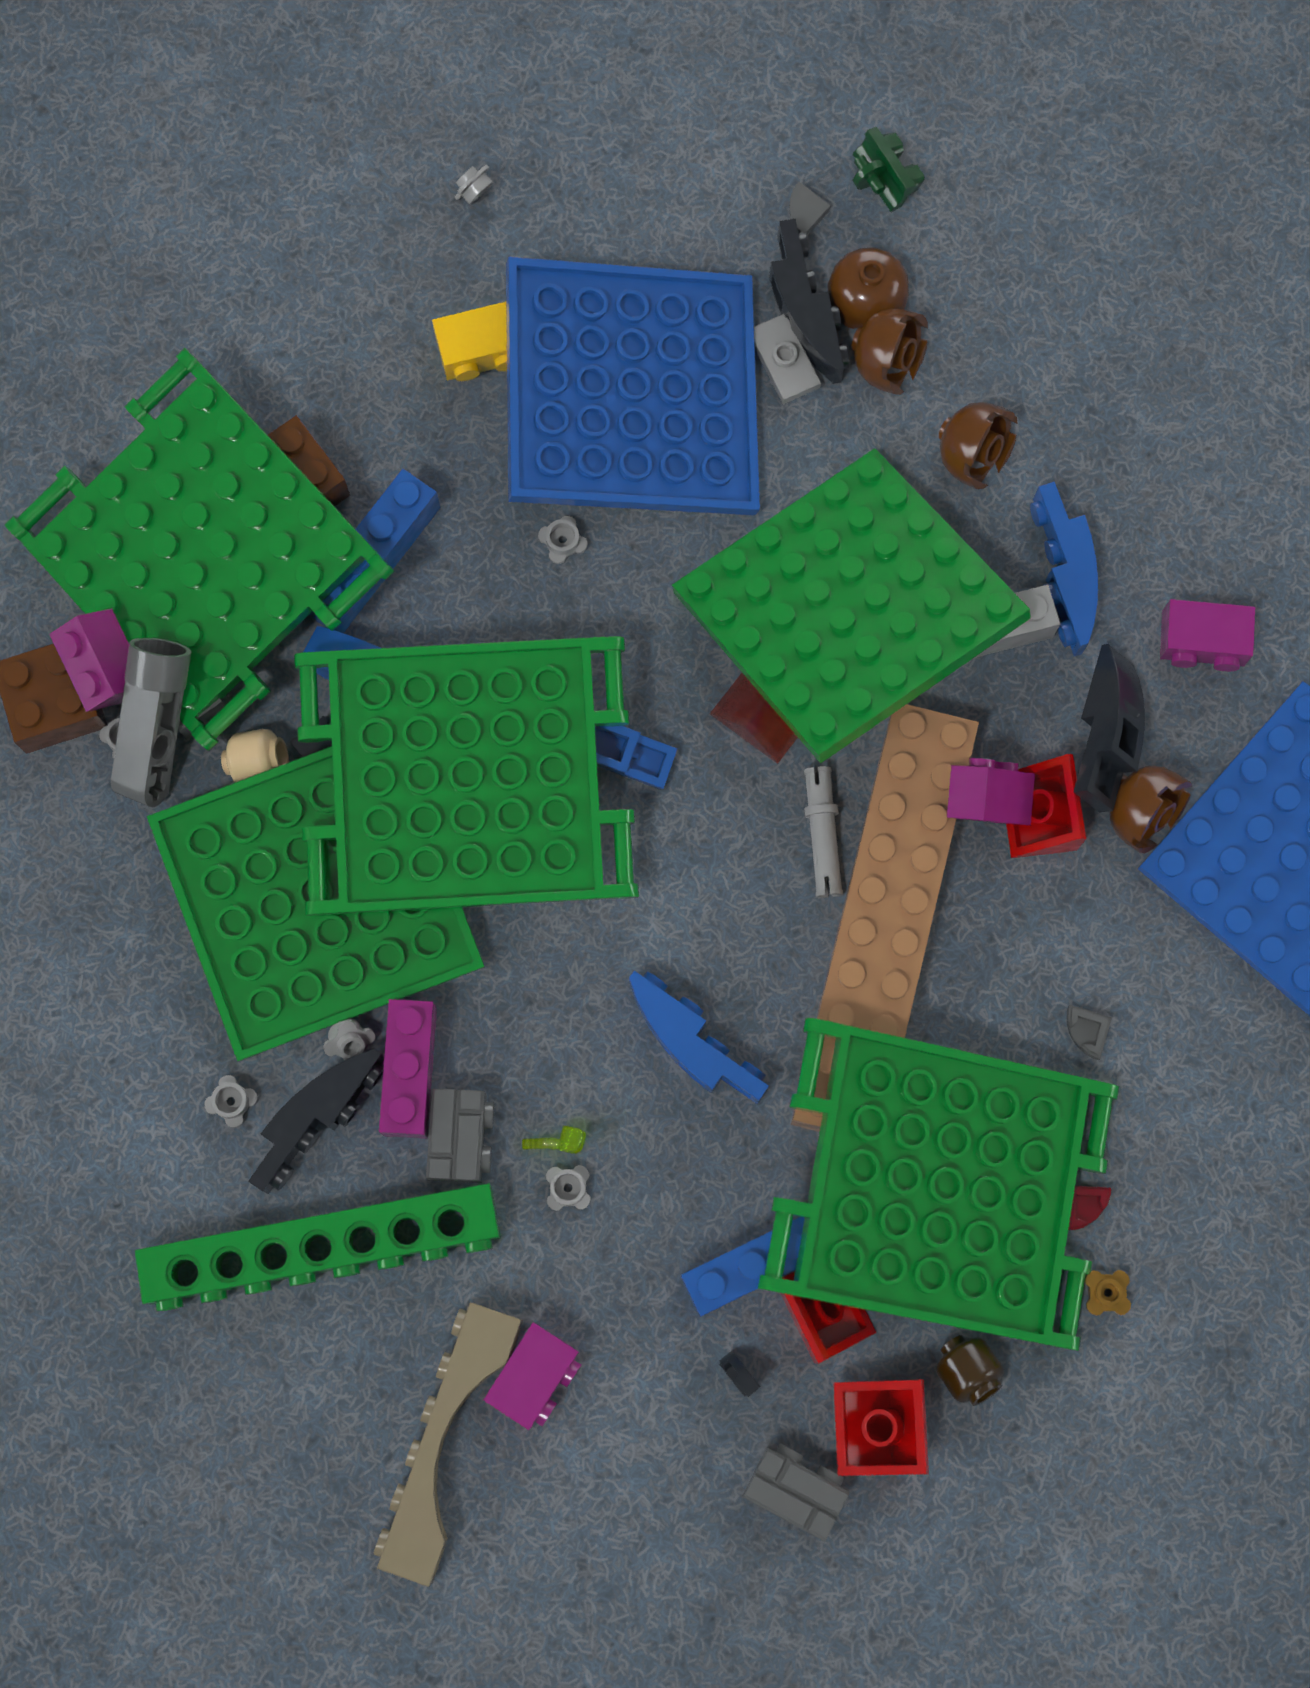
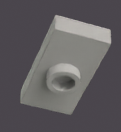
[754,314,821,404]

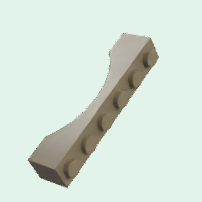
[374,1302,523,1587]

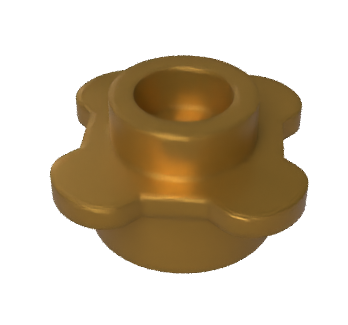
[1085,1270,1131,1316]

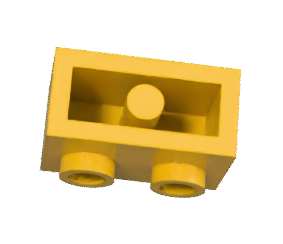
[432,302,507,381]

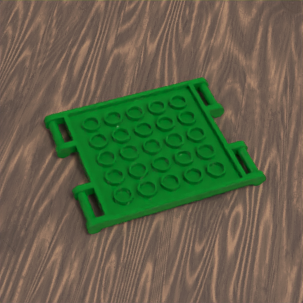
[5,347,395,751]
[294,636,639,916]
[757,1018,1119,1351]

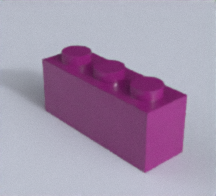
[379,999,437,1139]

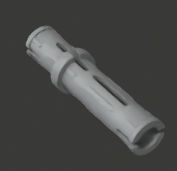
[804,766,843,898]

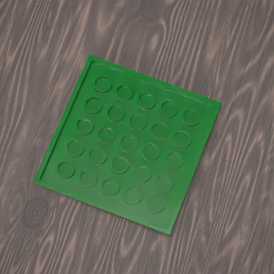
[672,448,1031,764]
[147,746,485,1061]

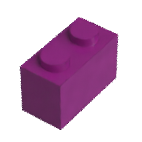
[1160,599,1255,672]
[49,608,129,712]
[947,758,1035,825]
[483,1322,581,1430]

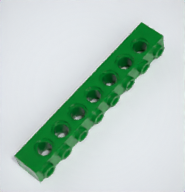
[135,1183,501,1312]

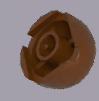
[827,248,909,330]
[852,308,928,395]
[939,402,1018,489]
[1109,765,1192,854]

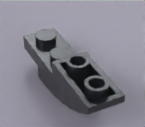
[769,218,849,384]
[1073,644,1145,813]
[248,1049,384,1194]

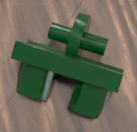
[852,126,925,212]

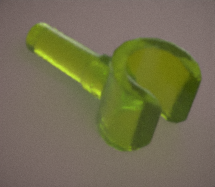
[522,1126,586,1154]

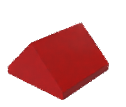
[1006,754,1086,858]
[780,1272,876,1364]
[833,1380,929,1476]

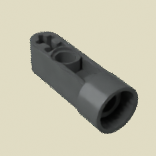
[111,638,191,807]

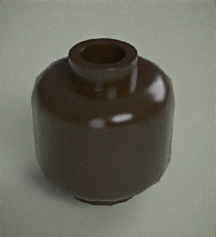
[936,1335,1004,1406]

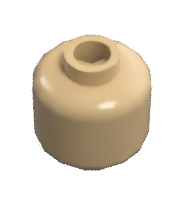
[221,729,289,783]

